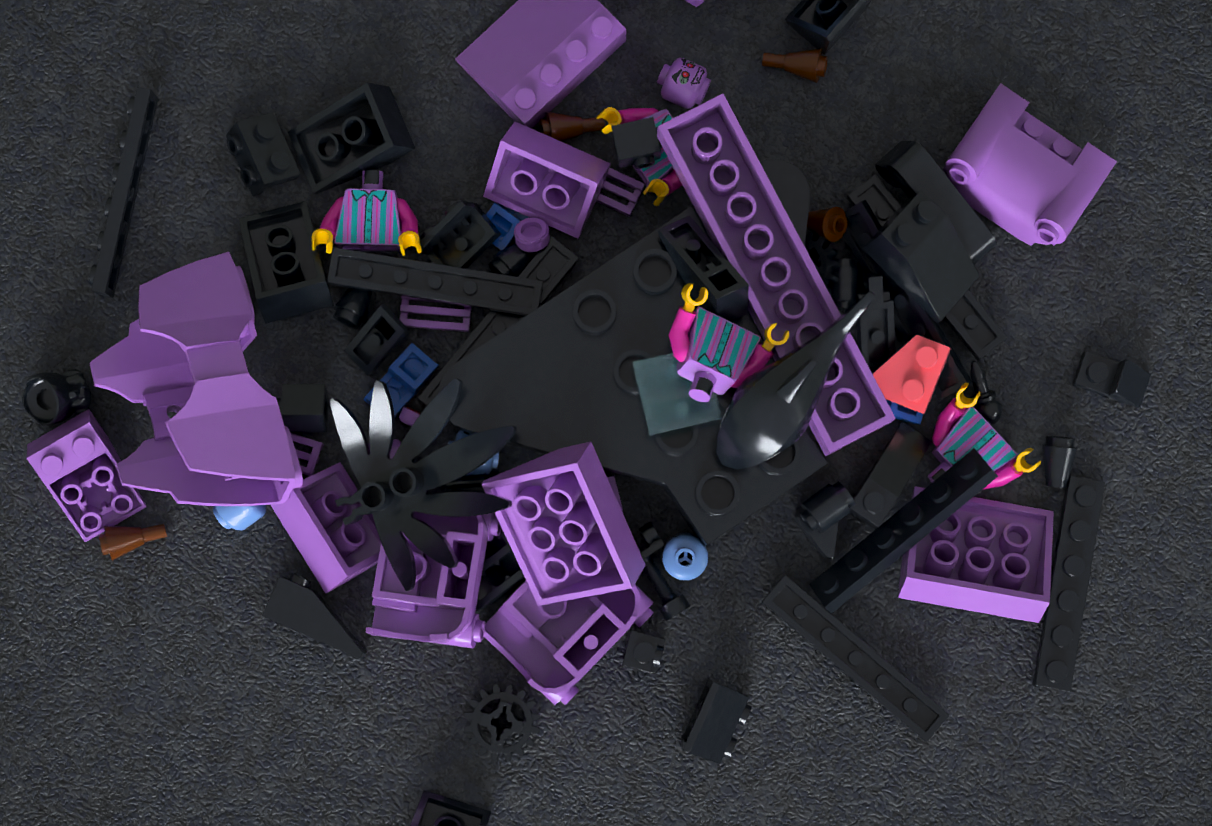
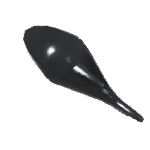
[716,291,875,469]

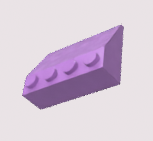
[455,0,627,129]
[482,441,645,606]
[898,486,1054,623]

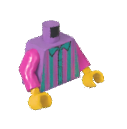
[596,107,683,206]
[312,170,422,256]
[669,283,789,402]
[928,383,1041,490]

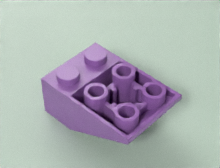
[26,409,147,542]

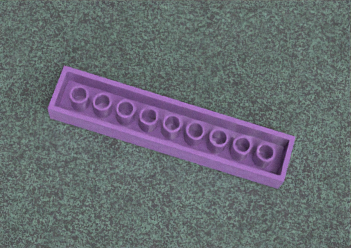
[657,94,896,456]

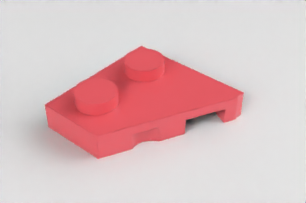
[873,335,951,414]

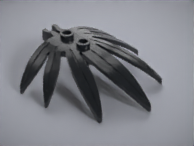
[329,379,517,591]

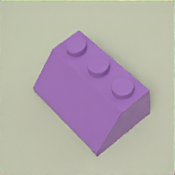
[483,121,611,239]
[270,462,381,593]

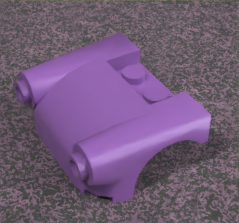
[943,83,1117,246]
[366,512,502,649]
[484,581,654,705]

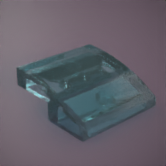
[632,352,722,435]

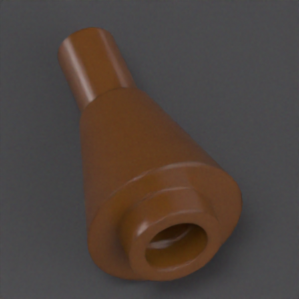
[762,48,828,83]
[539,111,605,142]
[807,207,847,242]
[99,523,167,561]

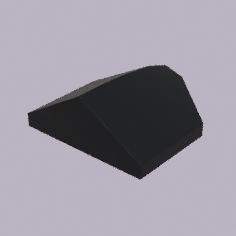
[476,530,525,612]

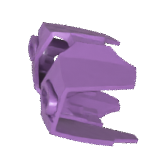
[90,252,303,506]

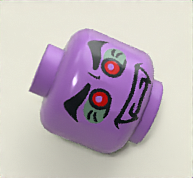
[657,57,711,109]

